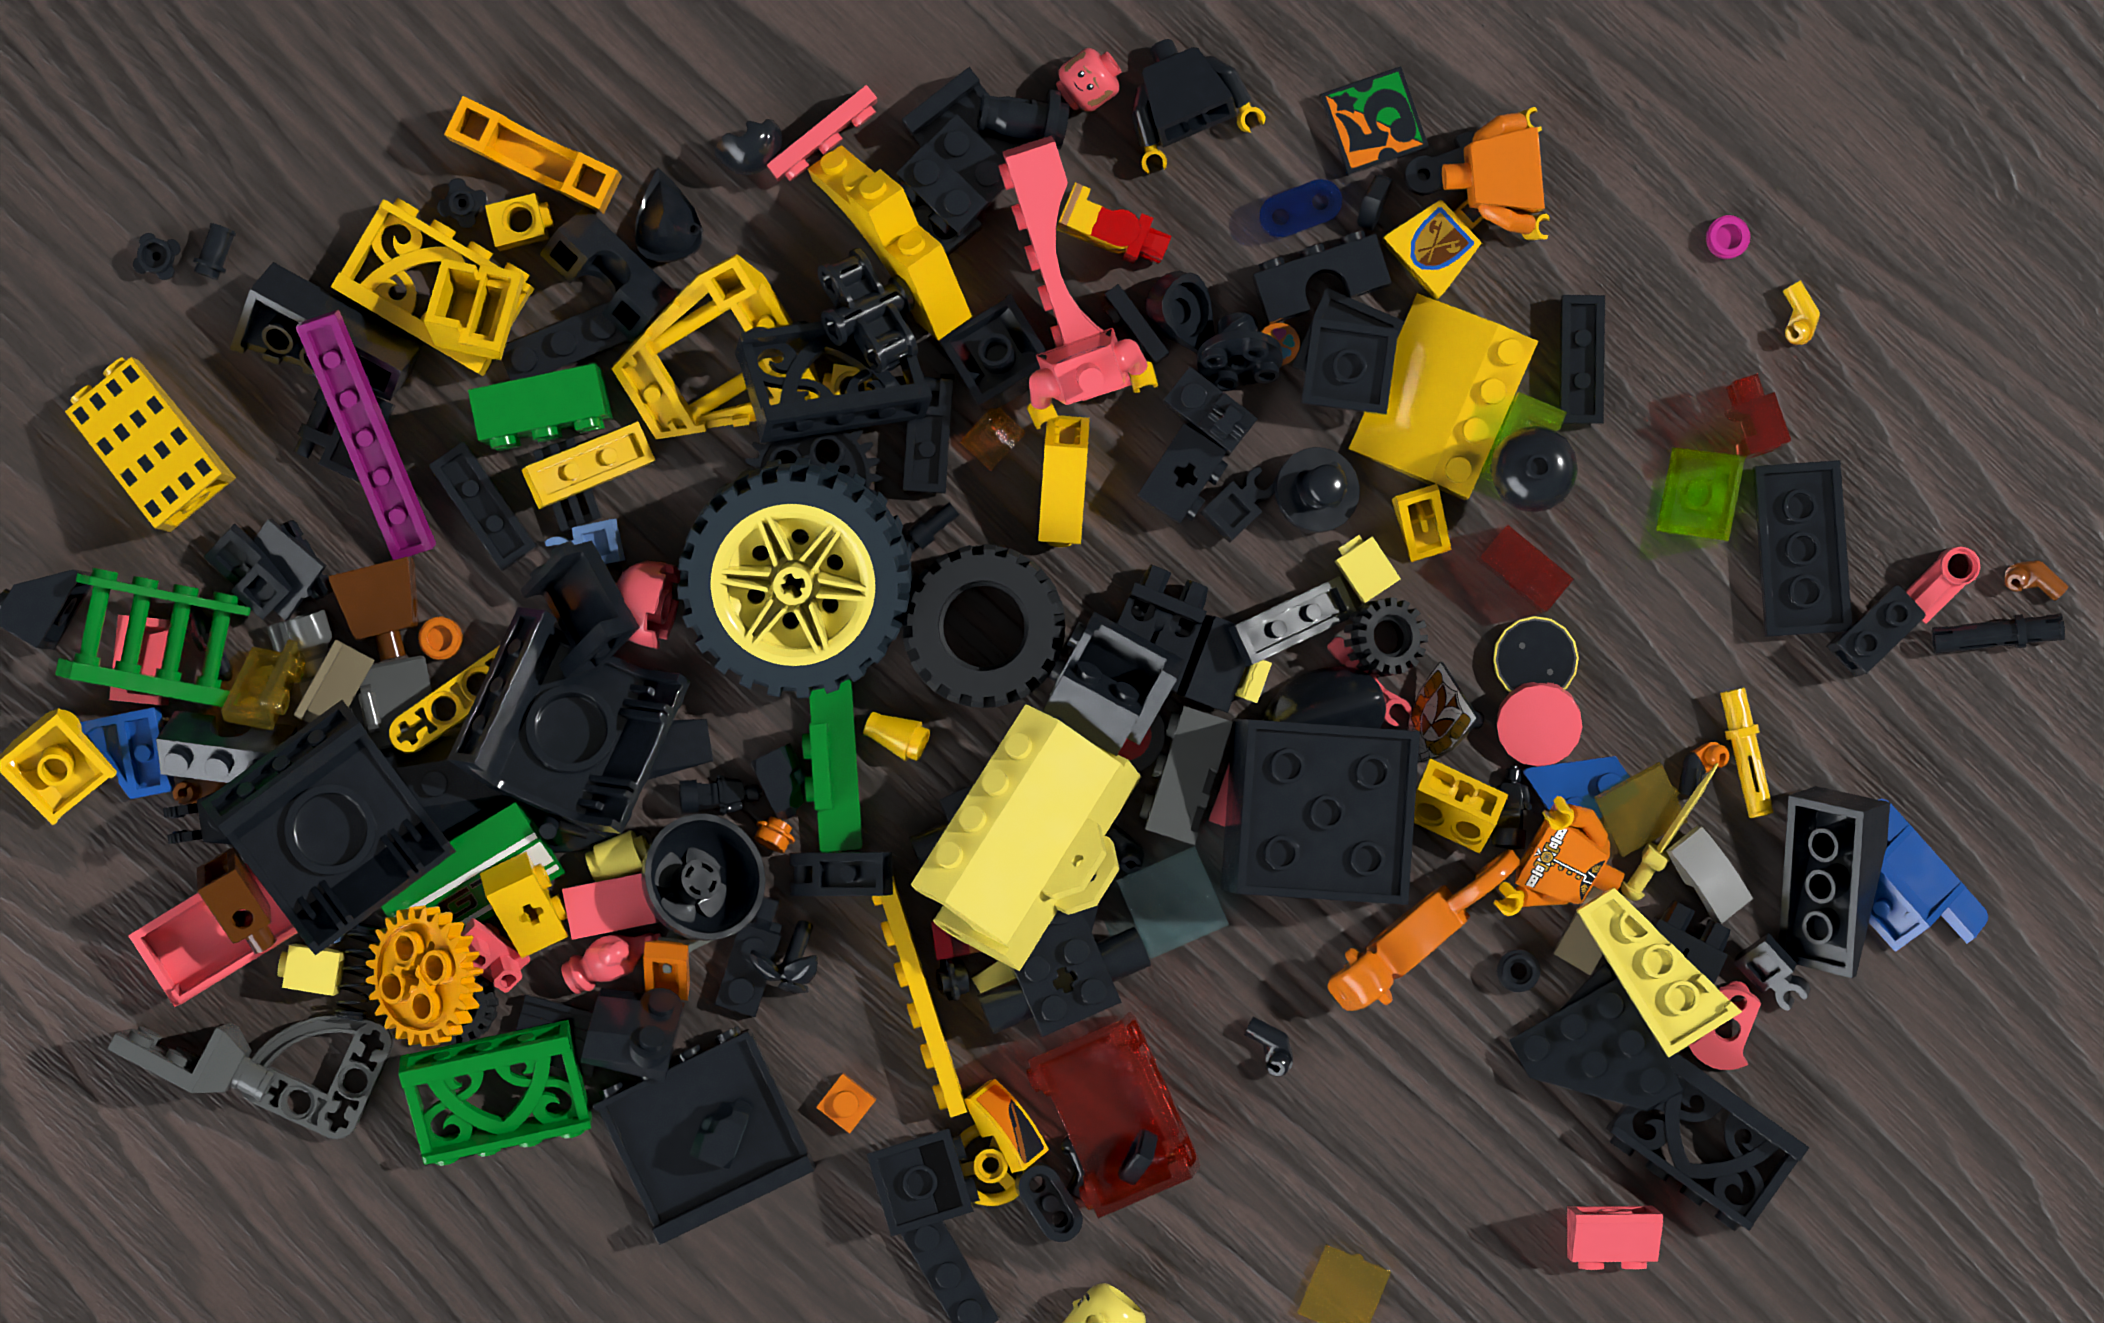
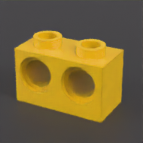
[1414,758,1508,853]

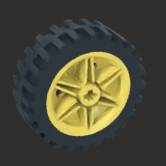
[677,458,913,698]

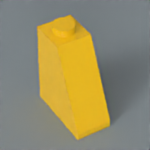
[1038,416,1090,547]

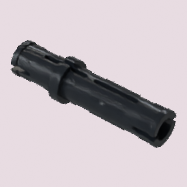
[1932,613,2065,654]

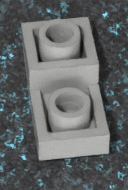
[1666,825,1753,924]

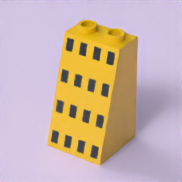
[65,357,236,532]

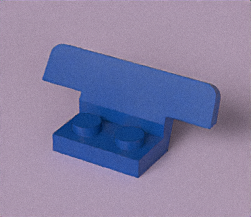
[1869,799,1988,952]

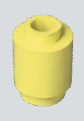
[585,830,649,882]

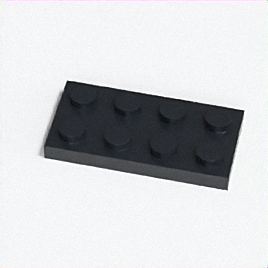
[1753,460,1852,637]

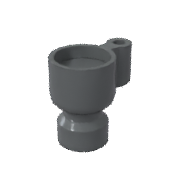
[266,609,333,677]

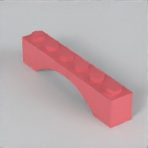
[998,136,1132,401]

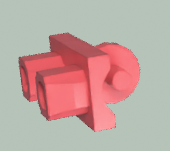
[461,918,531,993]

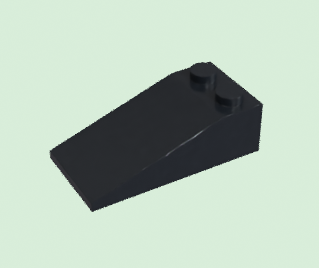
[1779,786,1890,978]

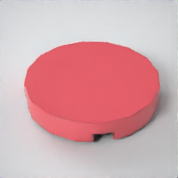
[1496,682,1583,767]

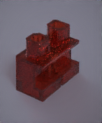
[1724,373,1791,462]

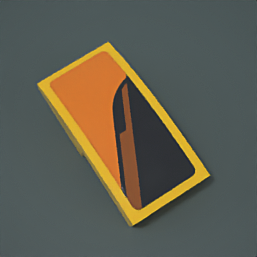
[964,1079,1049,1173]

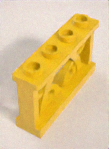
[331,198,535,376]

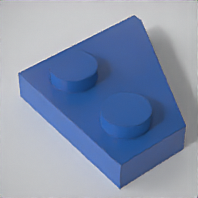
[80,707,175,799]
[1522,756,1640,819]

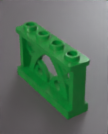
[398,1020,592,1166]

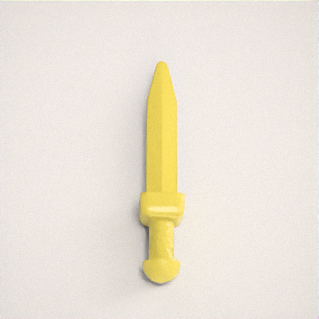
[1621,763,1718,901]

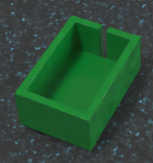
[468,363,613,451]

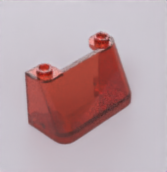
[1026,1012,1200,1218]

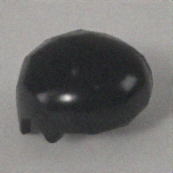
[715,119,782,176]

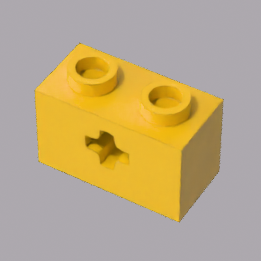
[480,851,568,958]

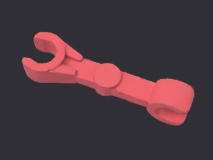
[1327,637,1412,726]

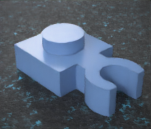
[545,519,625,565]

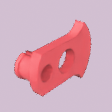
[1688,981,1761,1070]

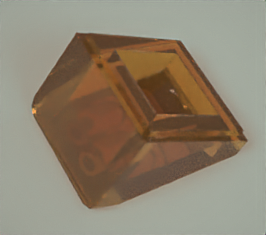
[960,408,1025,471]

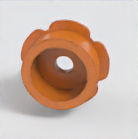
[754,816,795,854]

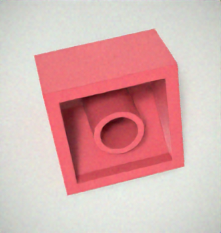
[1567,1206,1663,1270]

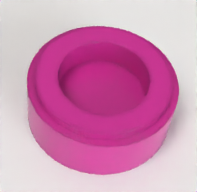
[1706,215,1750,259]

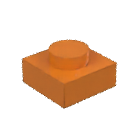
[816,1073,876,1134]

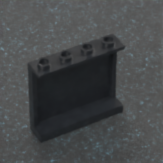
[593,1026,816,1245]

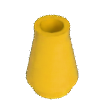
[863,711,930,761]

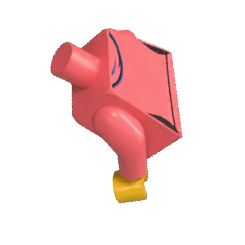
[1026,328,1158,430]

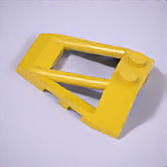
[612,254,820,439]

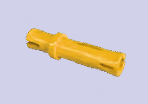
[1720,687,1774,818]

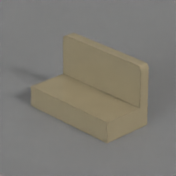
[294,640,375,723]

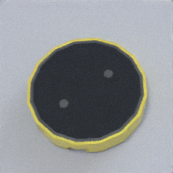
[1493,616,1579,692]

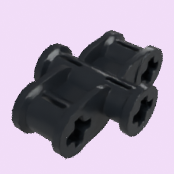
[818,248,918,374]

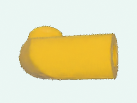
[1782,280,1820,345]

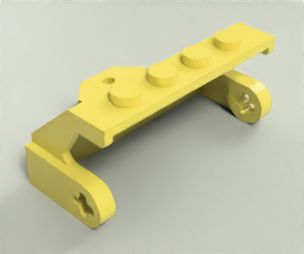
[911,704,1141,971]

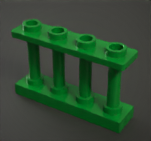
[55,568,251,709]

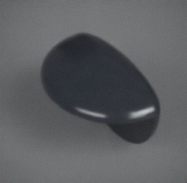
[1263,666,1386,729]

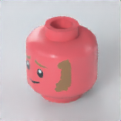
[1056,48,1122,112]

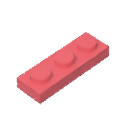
[767,85,878,182]

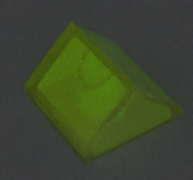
[1656,447,1745,544]

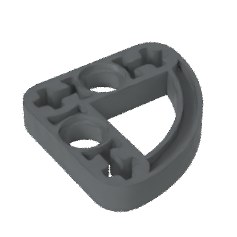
[241,1014,394,1139]

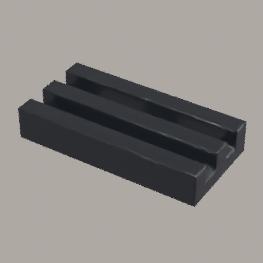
[533,437,602,532]

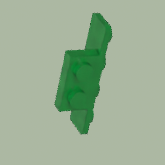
[802,679,863,852]

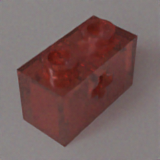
[1476,524,1574,613]

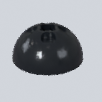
[641,814,766,941]

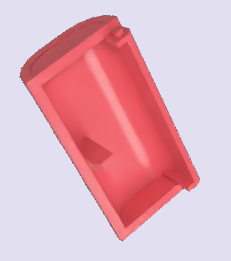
[128,863,298,1007]

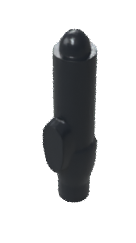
[189,605,234,681]

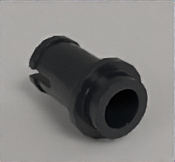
[193,223,237,280]

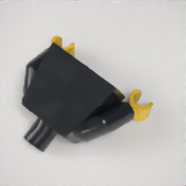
[1131,39,1265,174]

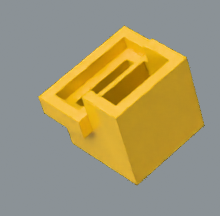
[424,258,524,360]

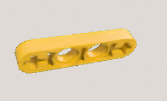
[389,645,500,754]

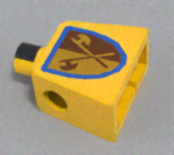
[1381,199,1484,300]

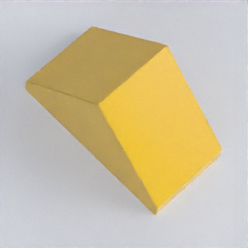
[1391,484,1452,562]

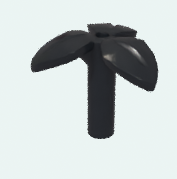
[750,920,818,993]

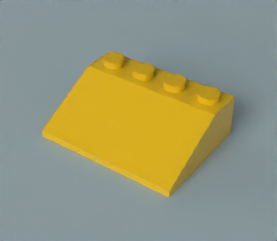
[1348,293,1538,501]

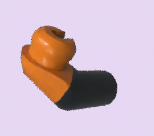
[1678,742,1730,795]

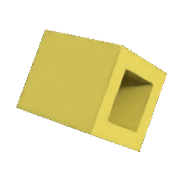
[1334,535,1401,604]
[278,943,346,996]

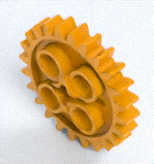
[366,905,483,1047]

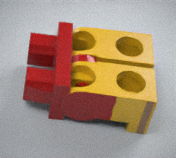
[1056,182,1172,265]

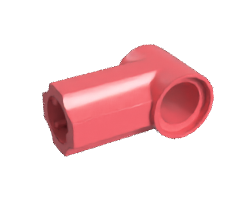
[1905,547,1980,624]

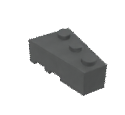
[1139,706,1233,845]

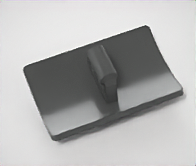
[299,655,438,750]

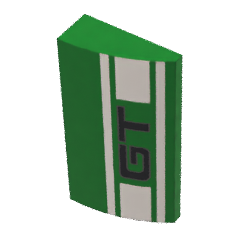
[381,801,565,931]

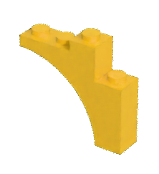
[807,145,972,341]

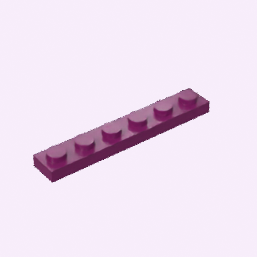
[296,309,436,560]

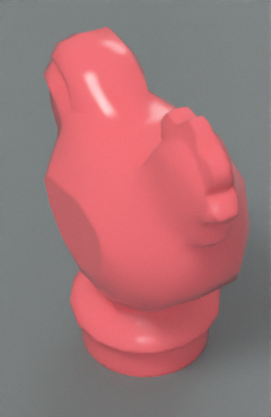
[561,933,661,994]

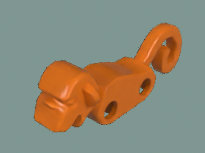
[1328,849,1520,1011]

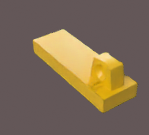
[521,422,655,509]

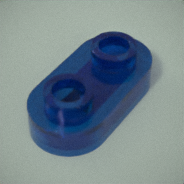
[1259,179,1342,239]

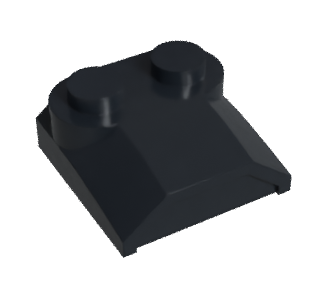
[939,294,1046,411]
[581,988,685,1082]

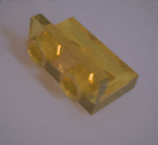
[221,639,305,730]

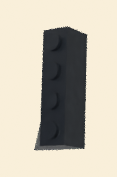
[230,262,423,401]

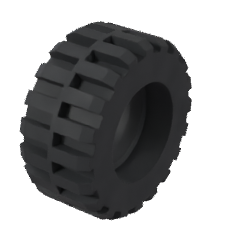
[902,544,1066,708]

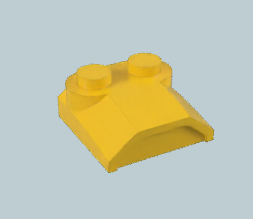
[0,708,117,825]

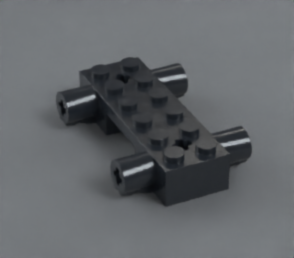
[909,785,1151,1037]

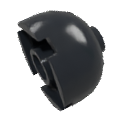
[1490,425,1578,513]

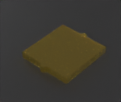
[1594,762,1688,857]
[1297,1244,1391,1323]

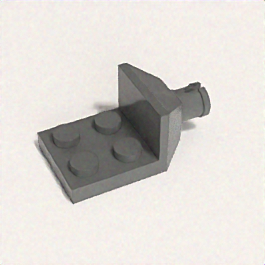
[107,1023,277,1102]

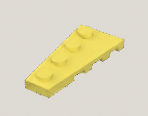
[1576,887,1742,1057]

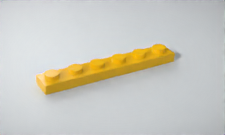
[871,876,968,1117]

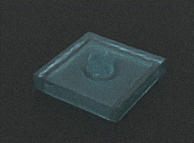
[1116,846,1229,959]

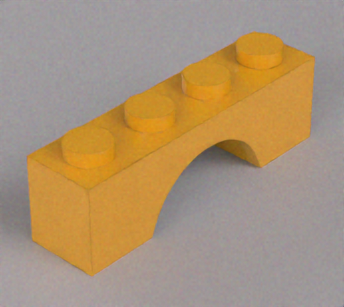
[444,96,622,214]

